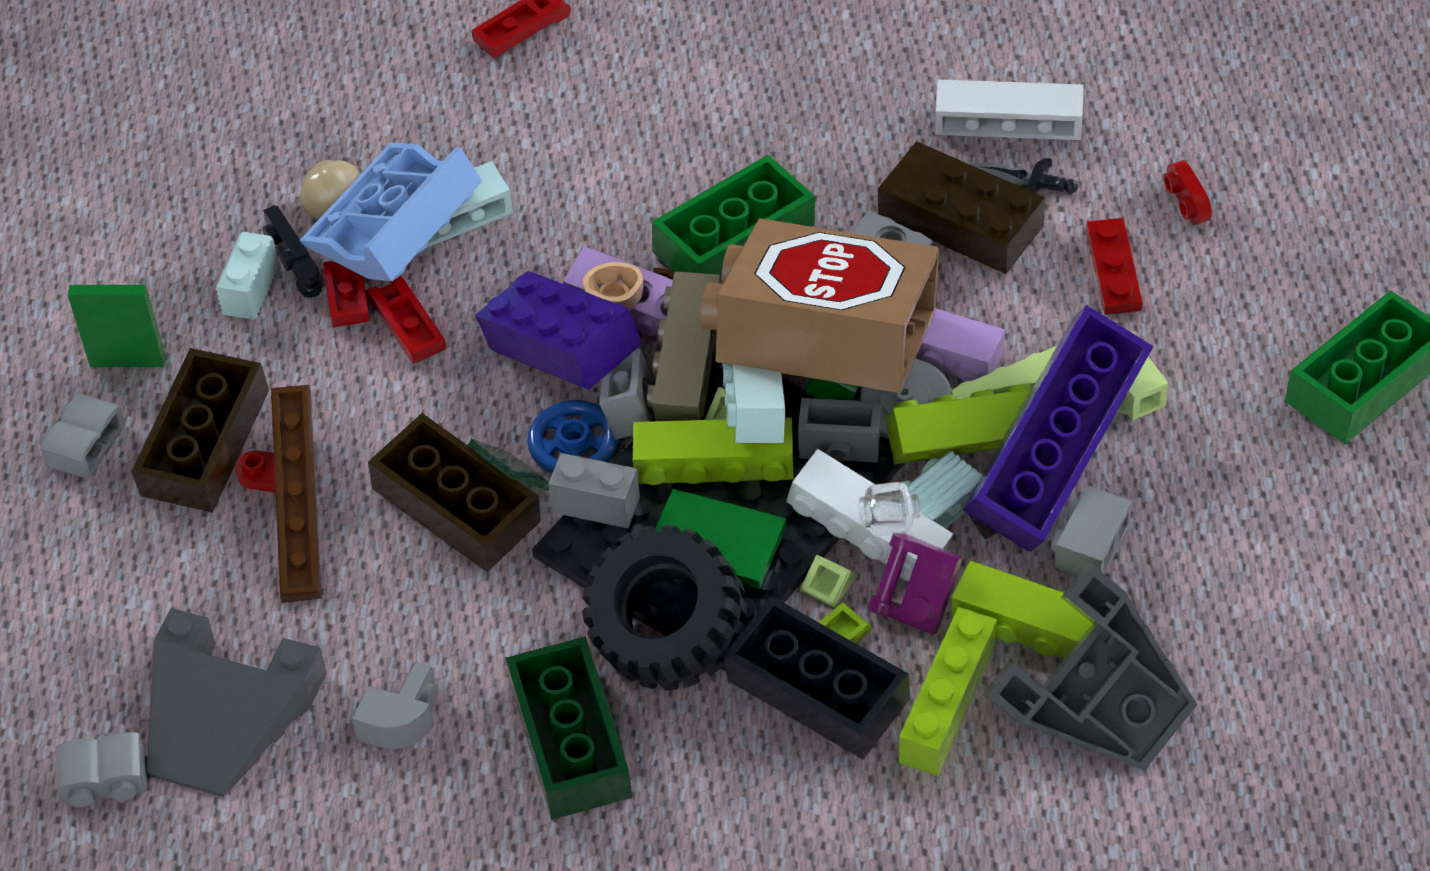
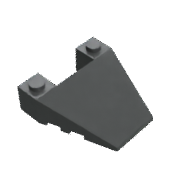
[982,565,1198,770]
[146,608,327,797]

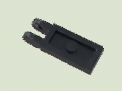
[262,205,322,299]

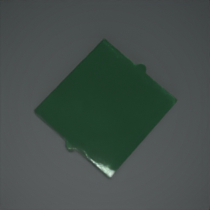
[468,439,549,491]

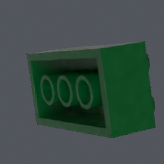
[505,636,632,820]

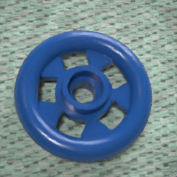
[527,400,620,473]

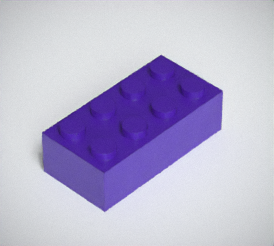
[475,271,642,390]

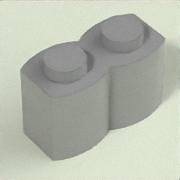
[40,393,125,479]
[55,732,146,807]

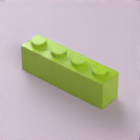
[885,384,1032,464]
[633,417,794,485]
[951,561,1092,659]
[899,607,997,776]

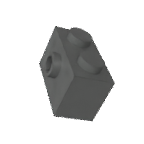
[798,398,881,463]

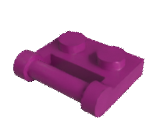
[868,532,963,635]

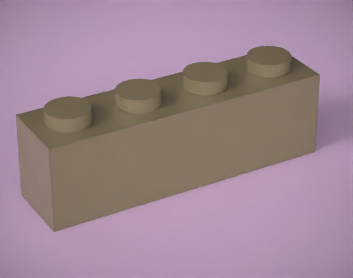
[647,272,721,421]

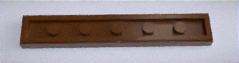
[271,385,322,603]

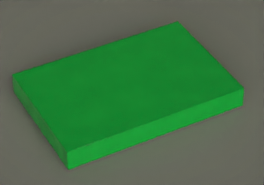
[67,285,166,367]
[655,489,786,589]

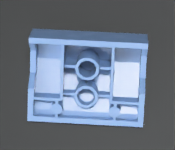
[300,142,482,282]

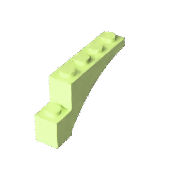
[950,346,1168,420]

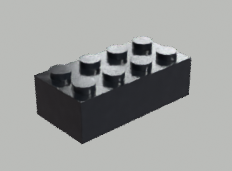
[724,596,910,760]

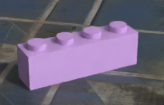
[915,308,1005,382]

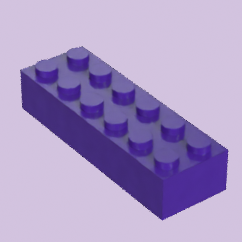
[962,304,1154,552]

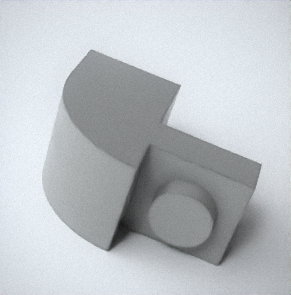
[352,662,438,749]

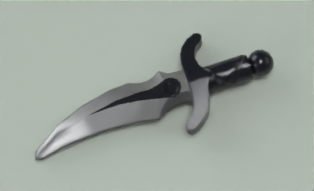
[970,158,1078,193]

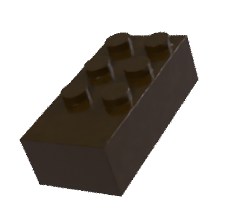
[878,141,1045,274]
[131,348,269,513]
[368,413,541,572]

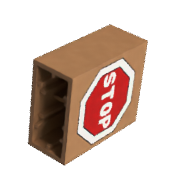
[700,218,940,393]

